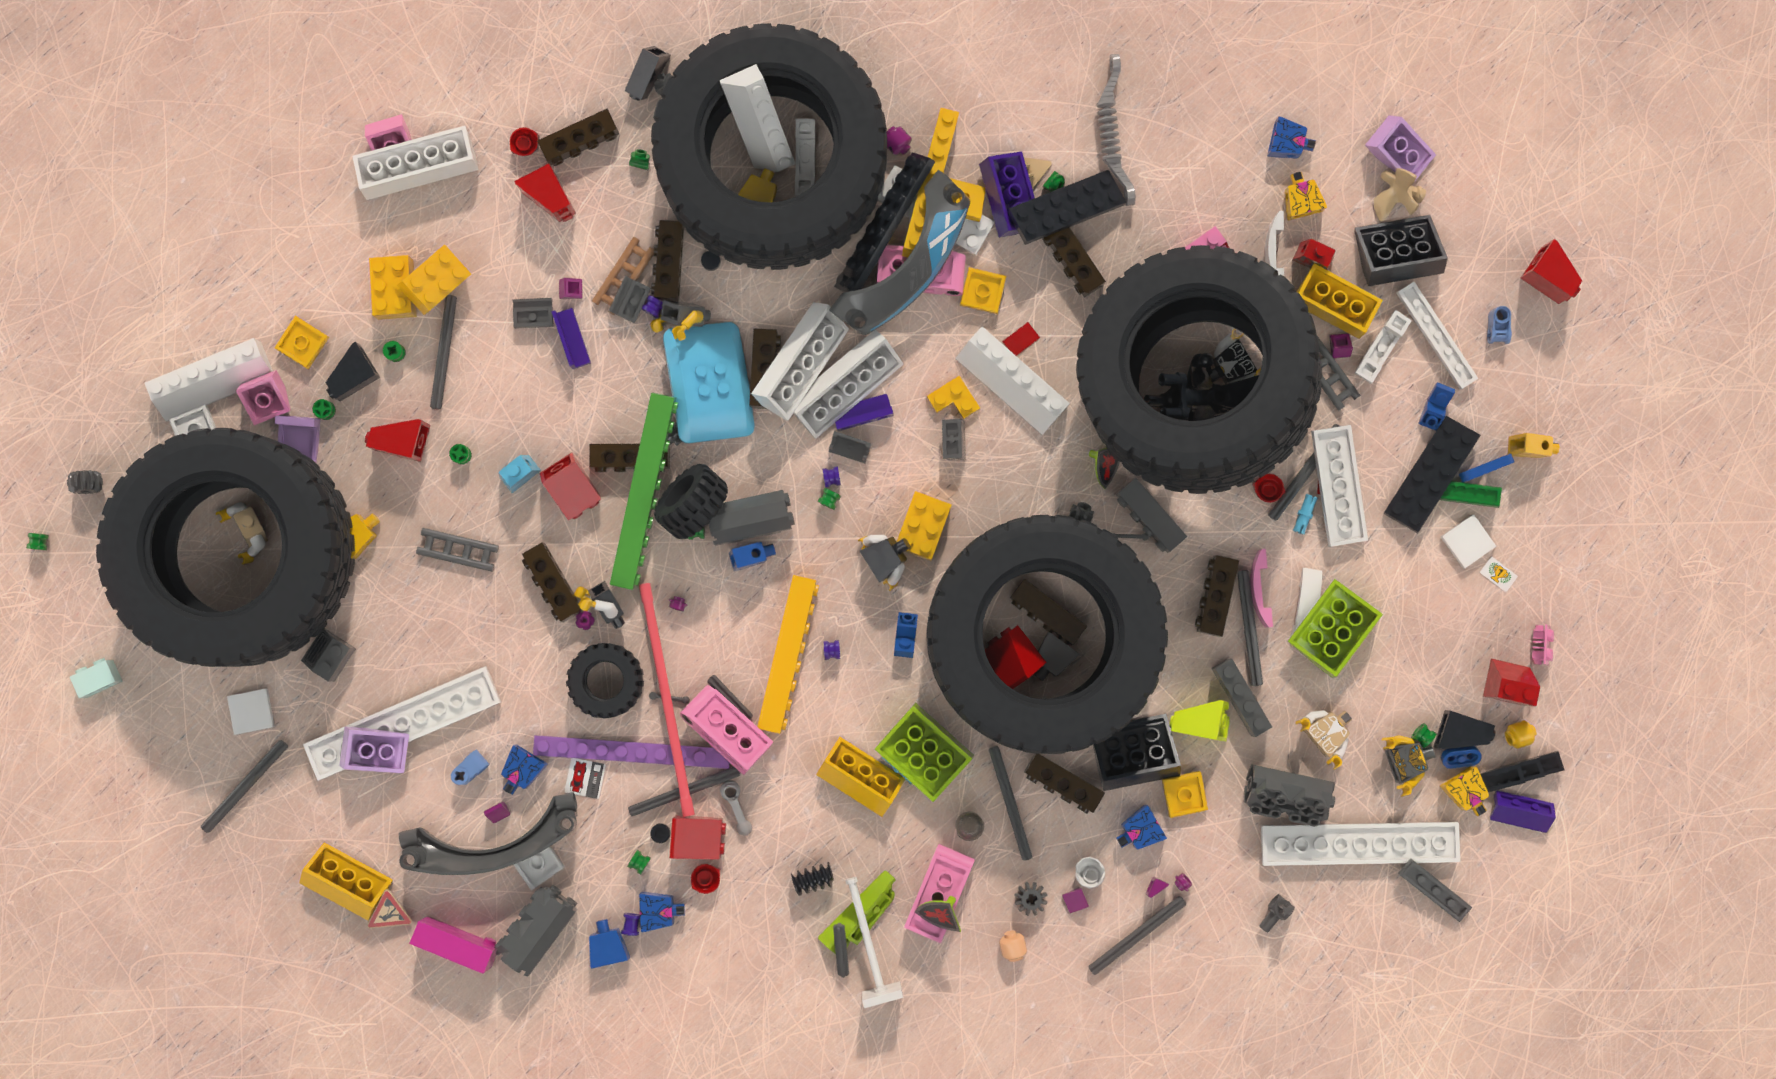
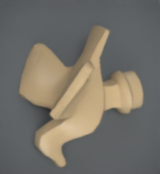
[1374,168,1426,222]

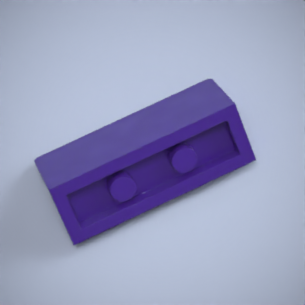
[551,308,591,369]
[835,394,894,432]
[1490,790,1556,833]

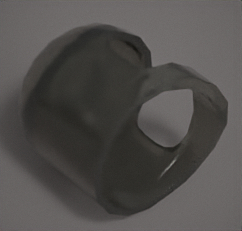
[955,811,984,841]

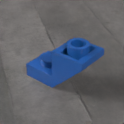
[1418,382,1455,431]
[894,612,918,658]

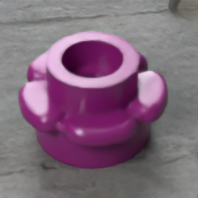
[669,596,687,612]
[575,611,595,630]
[1174,873,1192,892]

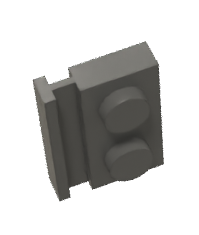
[608,276,651,323]
[512,298,554,329]

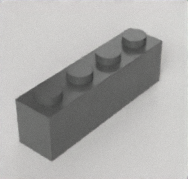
[1116,478,1188,553]
[1211,659,1272,737]

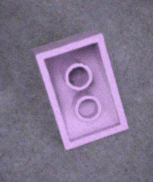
[1365,115,1436,181]
[339,726,409,773]

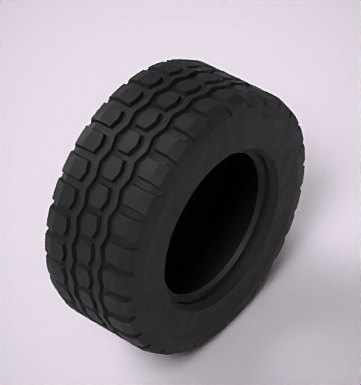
[651,23,887,270]
[1076,245,1322,494]
[96,428,355,667]
[927,514,1168,754]

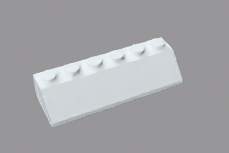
[720,64,795,172]
[353,126,479,200]
[751,302,849,421]
[955,327,1070,435]
[794,330,904,439]
[144,338,273,422]

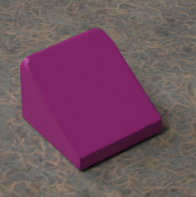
[559,278,583,299]
[1330,333,1353,358]
[484,802,510,823]
[1146,877,1169,898]
[1062,887,1089,913]

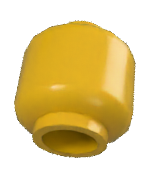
[1505,720,1537,749]

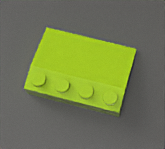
[1287,579,1383,678]
[875,702,974,802]

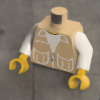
[215,502,268,565]
[1295,710,1352,770]

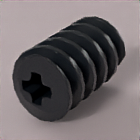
[791,862,834,896]

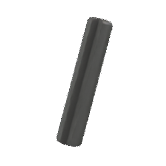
[707,675,753,720]
[833,923,849,978]

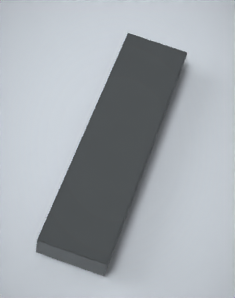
[1398,858,1472,922]

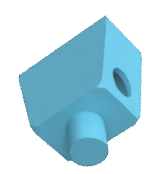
[498,455,541,493]

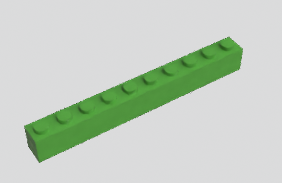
[610,392,679,590]

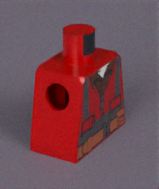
[1292,239,1336,270]

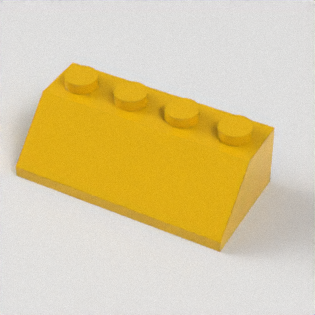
[1297,263,1383,339]
[816,737,905,817]
[299,843,393,921]

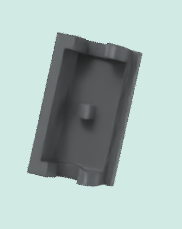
[942,419,966,460]
[828,431,871,464]

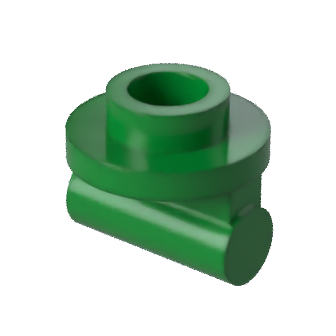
[629,149,650,170]
[1042,171,1065,192]

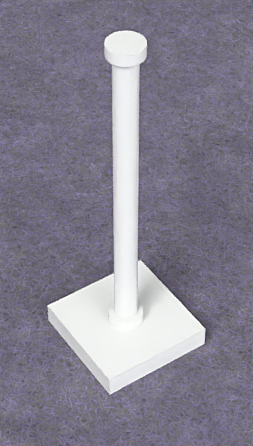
[845,877,903,1008]

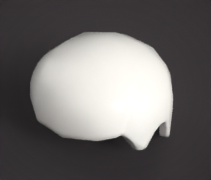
[1075,857,1105,889]

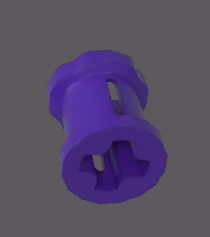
[621,913,640,936]

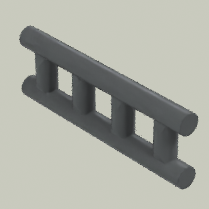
[1316,334,1361,411]
[416,528,499,572]

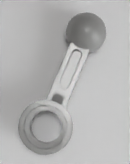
[720,780,752,836]

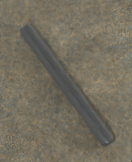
[430,295,457,409]
[1268,424,1340,521]
[1237,570,1263,686]
[201,740,288,833]
[989,746,1032,861]
[628,767,740,816]
[1089,896,1186,975]

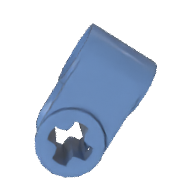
[1487,306,1512,344]
[451,749,490,785]

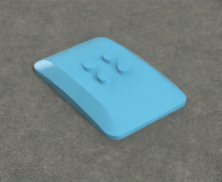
[663,322,755,444]

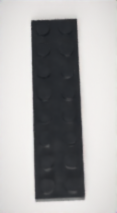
[834,152,935,292]

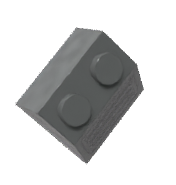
[301,628,356,682]

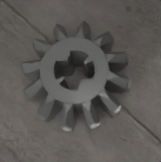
[67,470,103,494]
[1014,882,1048,916]

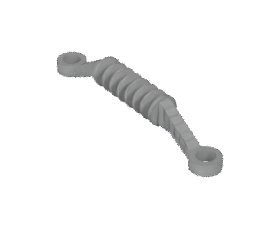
[1097,54,1136,206]

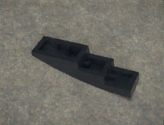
[1480,751,1564,792]

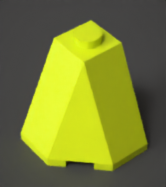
[1170,700,1230,742]

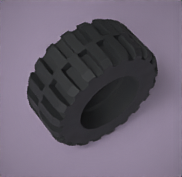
[654,464,728,539]
[566,643,644,719]

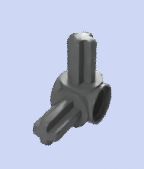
[1259,894,1295,933]

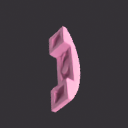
[1250,549,1273,628]

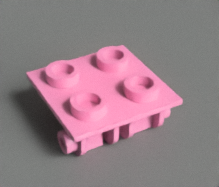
[1532,624,1554,665]

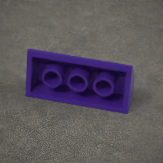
[979,151,1035,238]

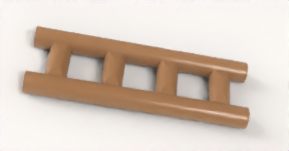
[592,237,654,315]

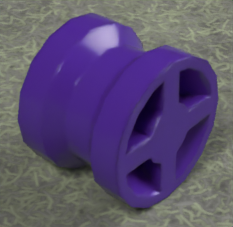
[641,295,663,318]
[822,466,841,488]
[823,640,840,660]

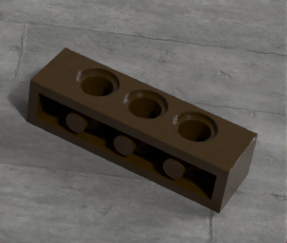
[537,108,619,166]
[651,220,684,302]
[1042,227,1106,298]
[749,328,781,409]
[589,443,670,473]
[522,542,584,622]
[1195,555,1240,637]
[1024,753,1105,814]

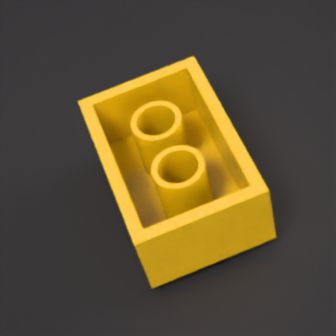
[397,244,471,315]
[369,255,417,320]
[896,491,952,561]

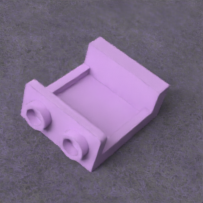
[275,415,320,463]

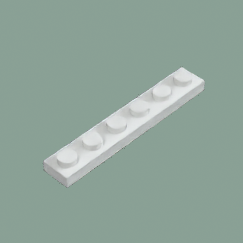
[1396,282,1478,390]

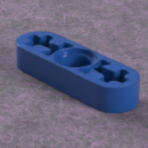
[1459,453,1515,483]

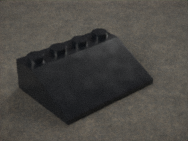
[1354,215,1448,286]
[1093,714,1181,791]

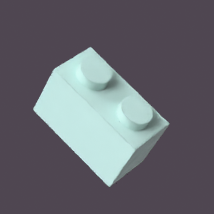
[70,658,123,698]

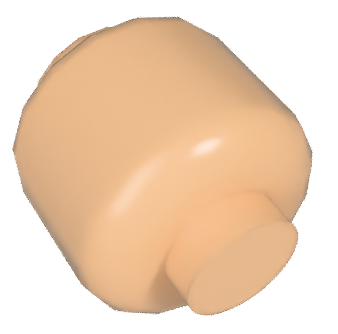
[999,930,1027,962]

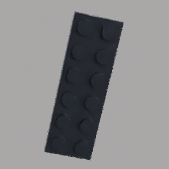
[1008,169,1126,245]
[1384,416,1481,534]

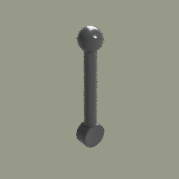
[1113,533,1149,541]
[649,692,690,704]

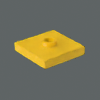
[950,178,986,222]
[960,267,1006,314]
[274,316,329,370]
[1162,771,1208,818]

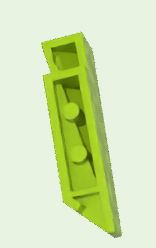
[818,870,896,954]

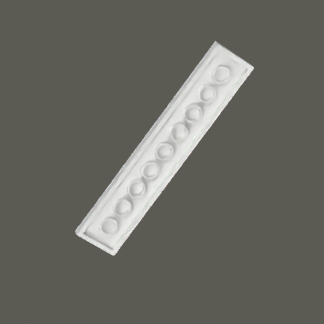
[303,666,502,781]
[1261,822,1460,866]

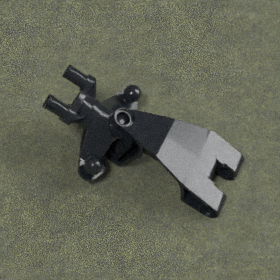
[1144,353,1311,428]

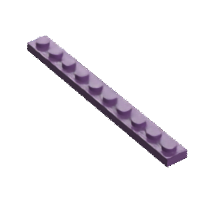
[533,735,730,769]

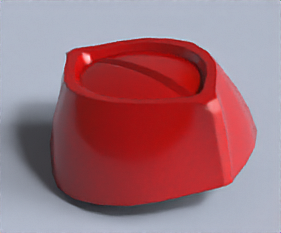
[509,127,540,156]
[1252,473,1285,503]
[691,864,721,894]

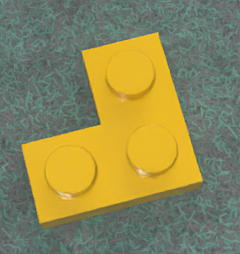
[927,375,980,419]

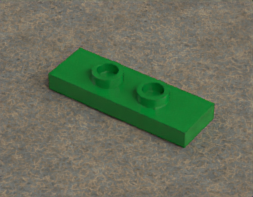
[1440,481,1502,508]

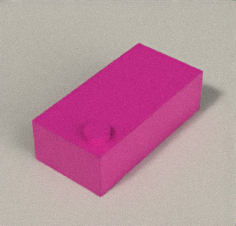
[409,916,497,974]

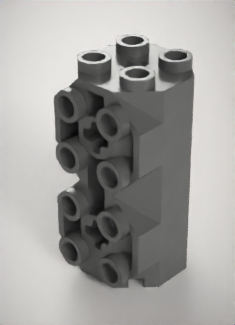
[709,490,795,546]
[1244,764,1335,827]
[494,885,578,977]

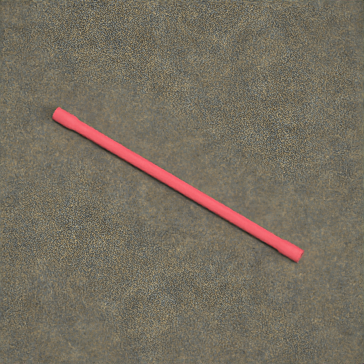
[639,583,695,817]

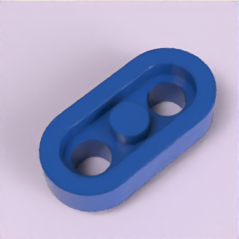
[1440,746,1482,769]

